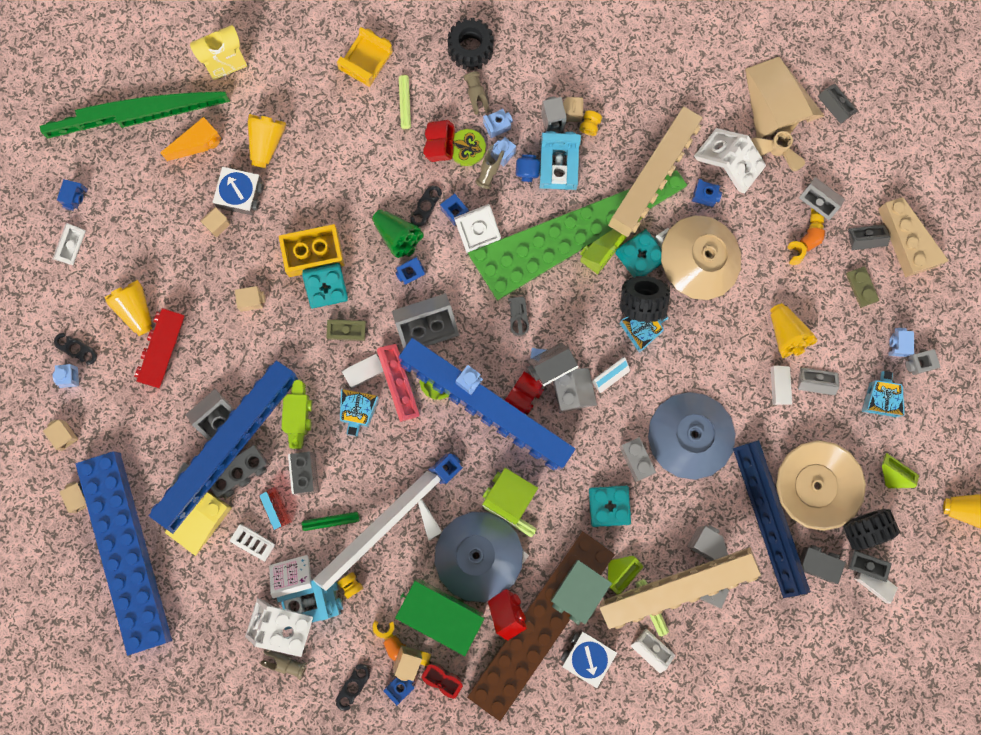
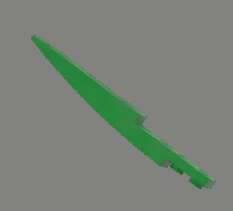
[39,92,230,139]

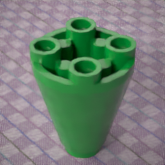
[372,209,424,258]

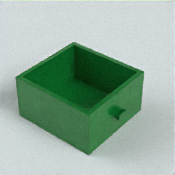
[395,578,485,656]

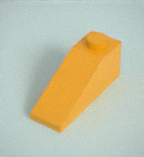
[160,117,222,161]

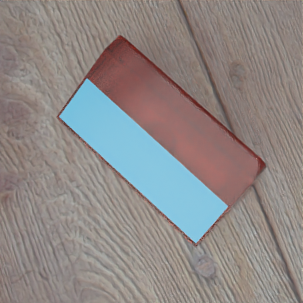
[259,487,292,531]

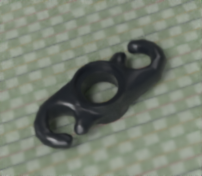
[410,185,442,227]
[54,333,97,365]
[336,664,370,711]

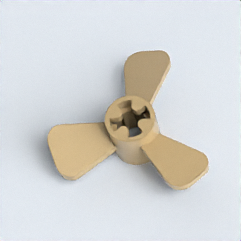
[751,122,805,171]

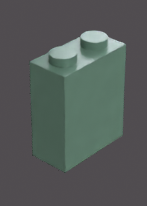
[550,560,612,625]

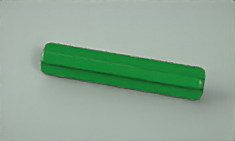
[301,512,360,531]

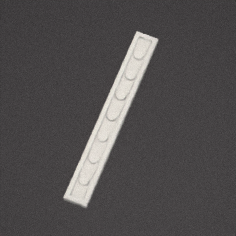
[313,471,440,591]

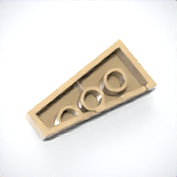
[878,197,948,278]

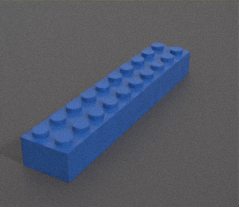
[399,338,576,470]
[75,451,172,656]

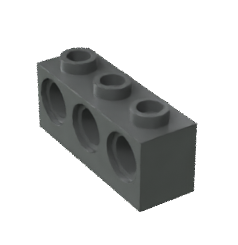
[211,445,270,499]

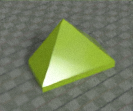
[882,453,919,488]
[608,556,644,595]

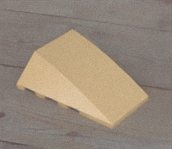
[745,57,825,139]

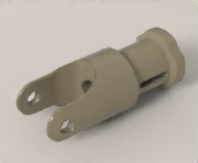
[464,71,489,115]
[475,144,504,189]
[260,649,307,680]

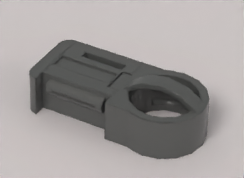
[508,297,529,337]

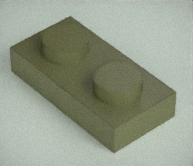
[846,266,880,308]
[326,320,366,341]

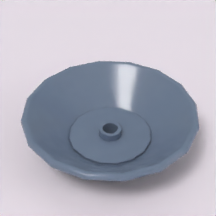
[648,392,736,480]
[434,512,523,602]

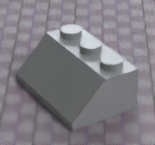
[392,293,459,348]

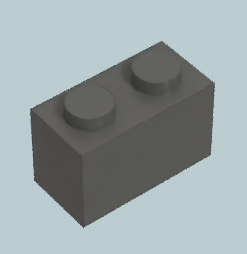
[799,545,846,584]

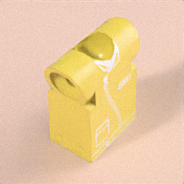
[190,25,247,80]

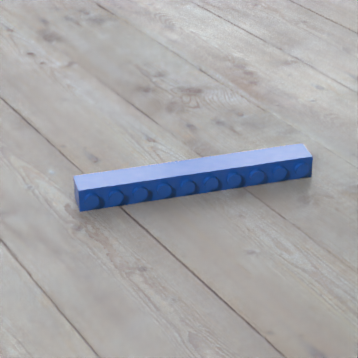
[148,360,298,534]

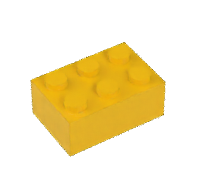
[278,224,345,277]

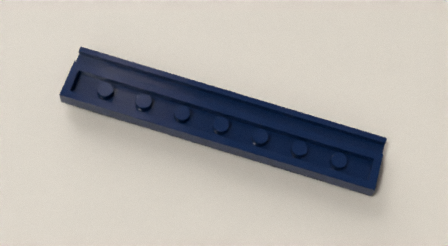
[733,440,811,598]

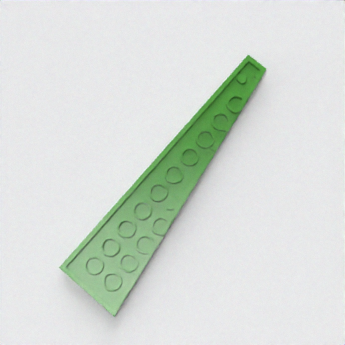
[468,170,687,301]

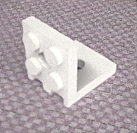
[694,128,766,193]
[245,598,313,657]

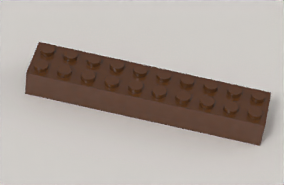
[467,531,615,722]

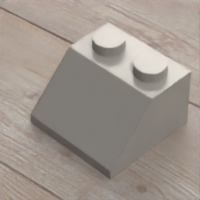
[553,368,597,413]
[185,389,235,441]
[687,525,728,561]

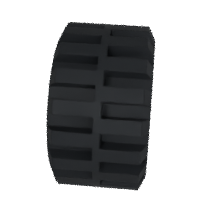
[447,18,494,71]
[620,276,670,323]
[843,509,900,550]

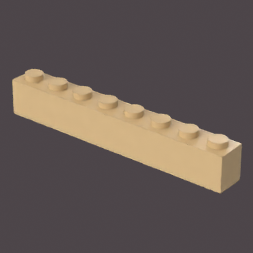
[608,106,703,237]
[599,547,761,629]

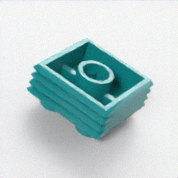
[615,229,662,278]
[302,263,348,309]
[589,486,631,527]

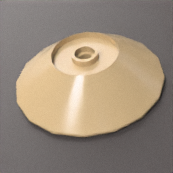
[661,215,741,300]
[776,440,866,531]

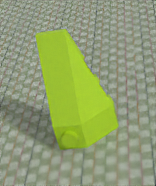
[580,217,642,275]

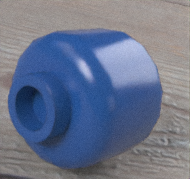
[515,155,541,182]

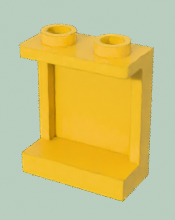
[337,27,393,87]

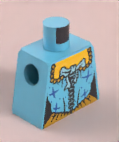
[620,314,668,353]
[862,371,905,417]
[340,389,379,436]

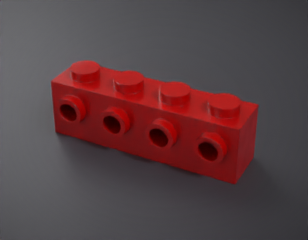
[134,308,185,389]

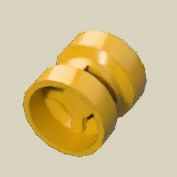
[579,110,602,136]
[337,572,364,599]

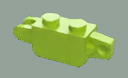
[281,380,312,449]

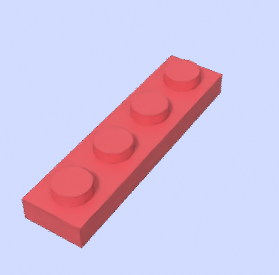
[377,344,420,422]

